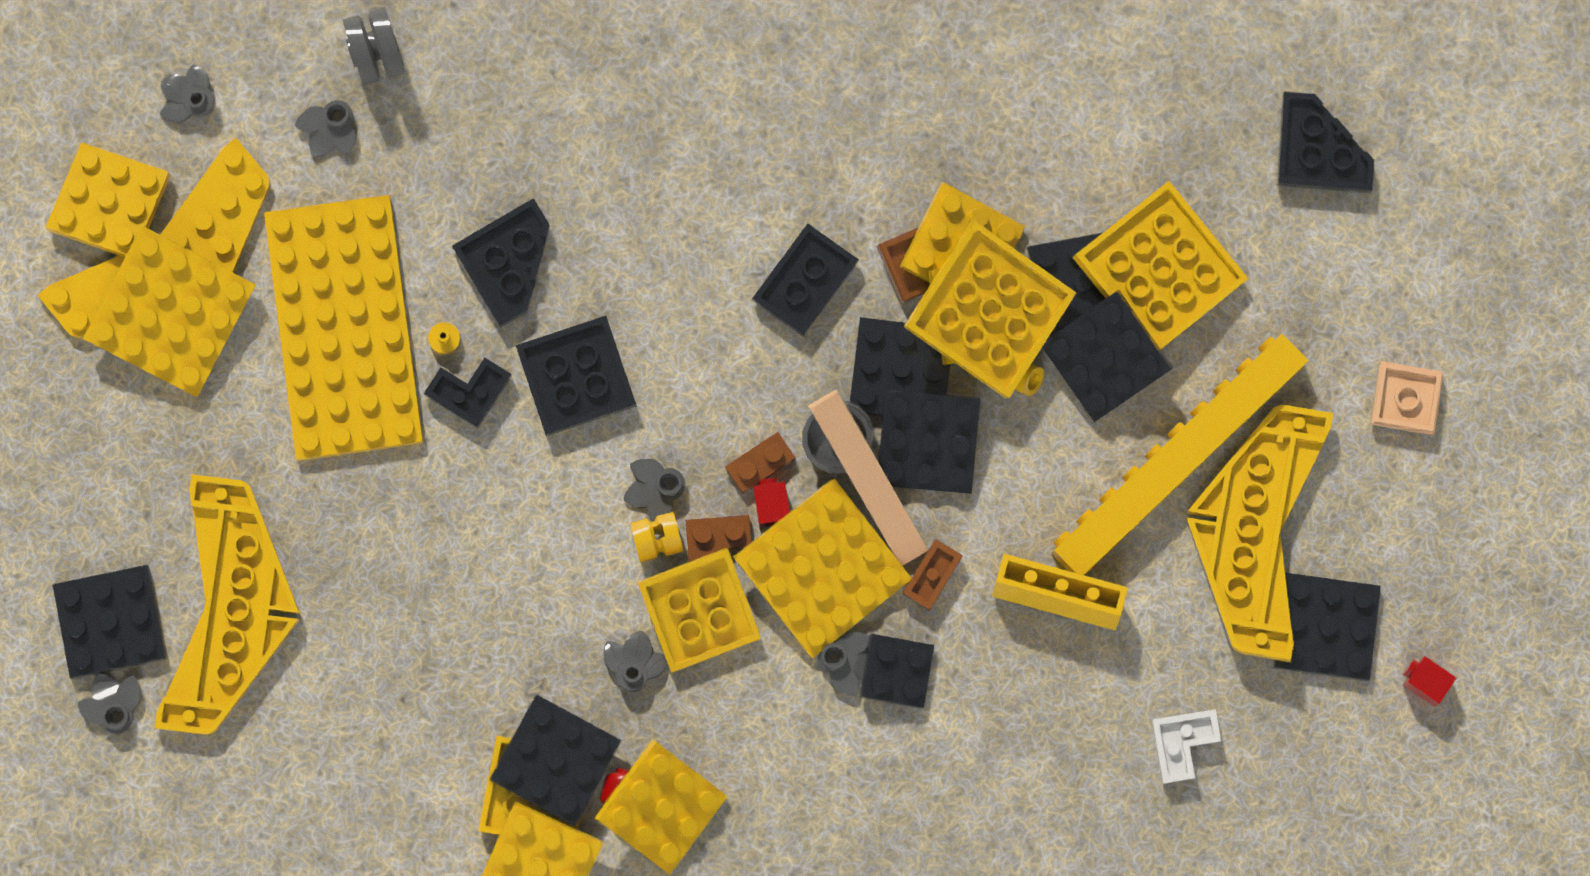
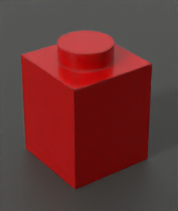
[753,478,790,528]
[1402,656,1457,707]

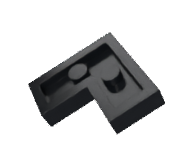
[423,357,512,429]

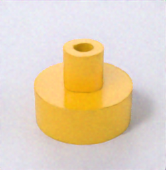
[428,322,461,355]
[1016,363,1044,396]

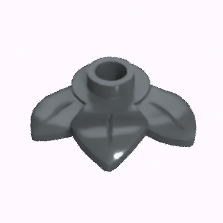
[160,65,215,123]
[295,100,356,157]
[623,459,685,521]
[603,631,667,692]
[818,631,869,696]
[78,673,141,734]

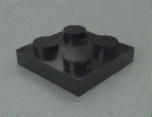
[859,634,934,709]

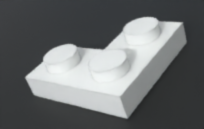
[1151,709,1221,784]

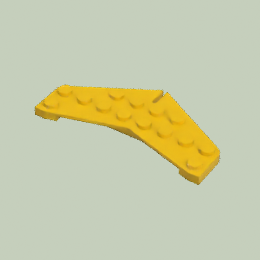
[37,138,270,339]
[1186,405,1333,662]
[154,474,300,735]

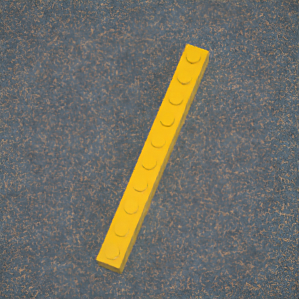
[1052,333,1309,576]

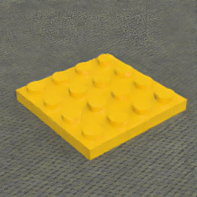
[1073,181,1249,349]
[903,221,1076,399]
[82,226,256,398]
[733,478,911,659]

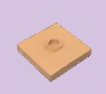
[1370,361,1444,435]

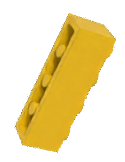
[992,554,1128,631]

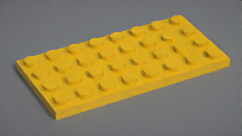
[264,195,423,461]

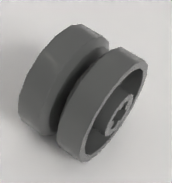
[342,6,406,86]
[802,401,875,473]

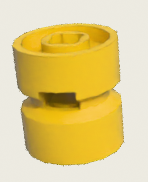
[630,512,683,563]

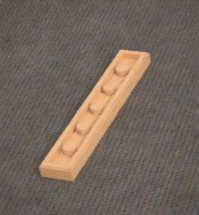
[808,390,928,566]

